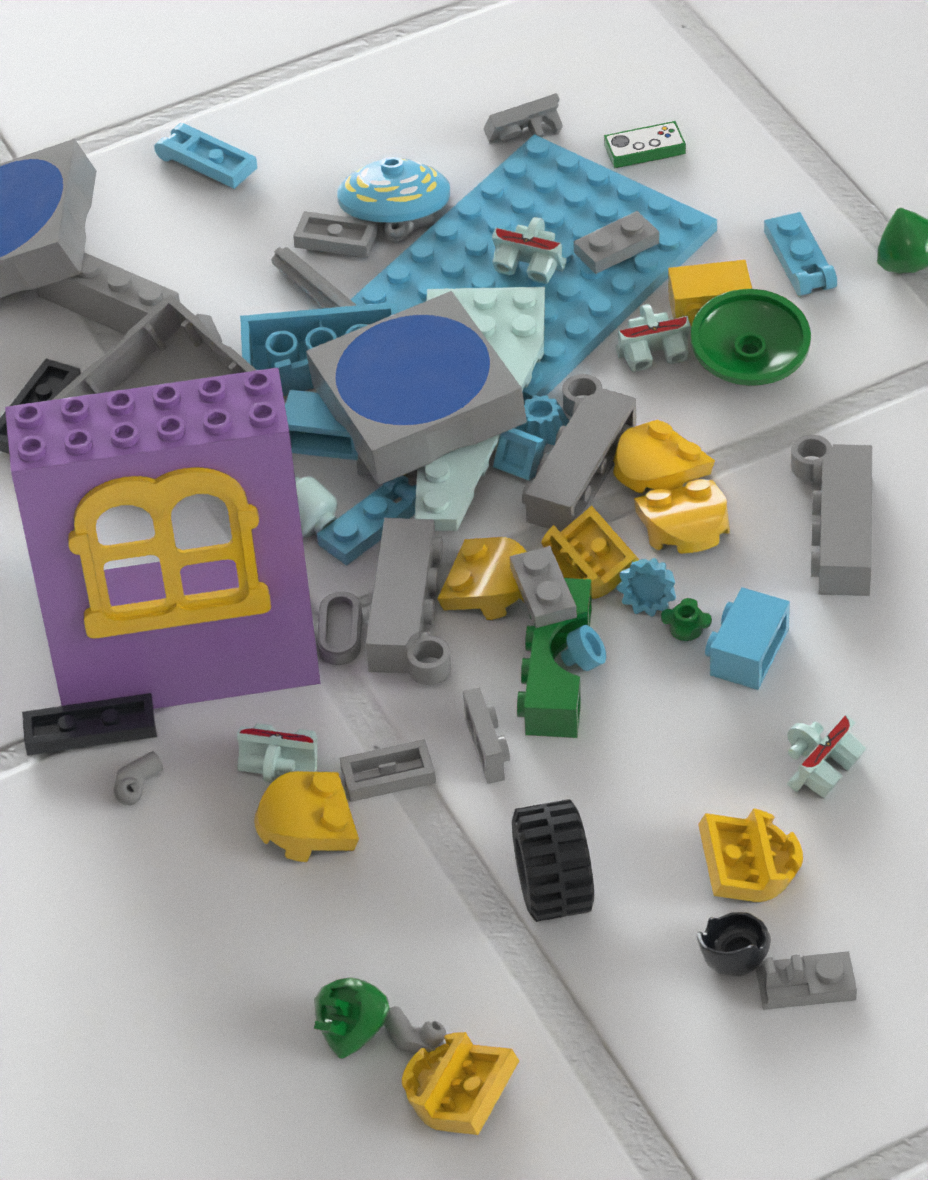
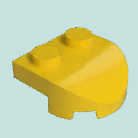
[613,419,715,493]
[634,479,730,554]
[541,505,639,599]
[437,537,527,620]
[254,771,359,862]
[698,808,803,902]
[402,1032,519,1135]

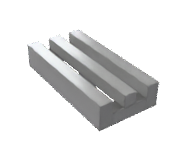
[340,739,436,802]

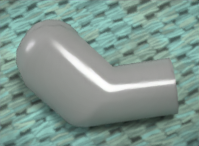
[384,213,435,242]
[114,751,163,805]
[384,1006,446,1053]

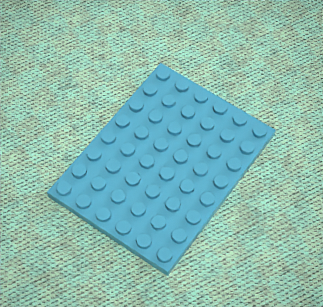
[350,134,717,401]

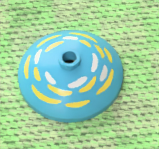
[337,157,450,222]

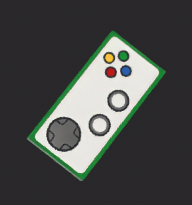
[604,121,686,168]

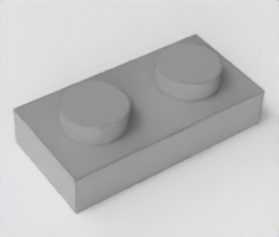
[293,211,378,258]
[574,211,659,274]
[510,546,577,628]
[463,687,510,784]

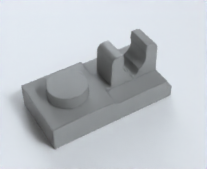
[483,93,563,142]
[756,951,857,1010]

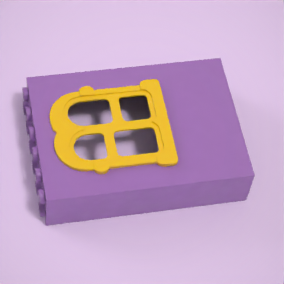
[5,368,321,709]

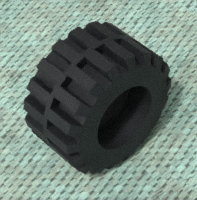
[512,799,594,922]

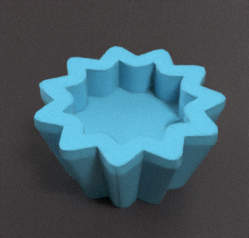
[515,395,569,446]
[616,558,676,617]

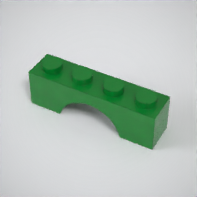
[517,578,592,738]

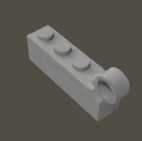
[37,252,180,335]
[522,374,636,532]
[791,435,872,596]
[366,518,451,685]

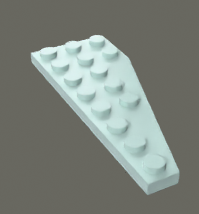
[415,287,545,531]

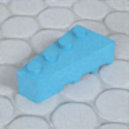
[240,302,399,397]

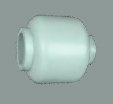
[295,477,337,538]

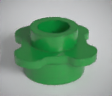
[661,598,712,641]

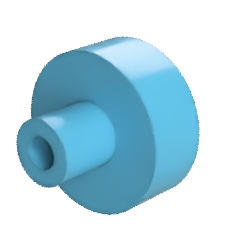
[561,625,606,671]

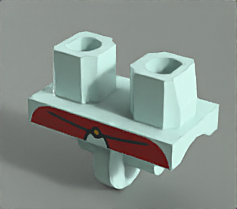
[492,217,567,284]
[615,304,691,372]
[787,714,866,798]
[237,723,317,783]

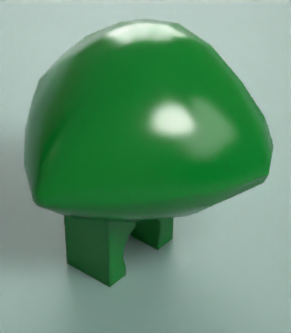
[877,207,928,273]
[314,977,390,1059]

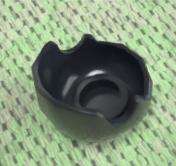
[696,912,771,976]

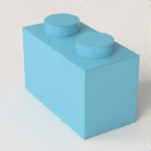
[285,390,358,460]
[705,587,790,690]

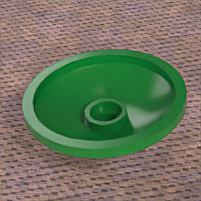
[691,289,811,386]

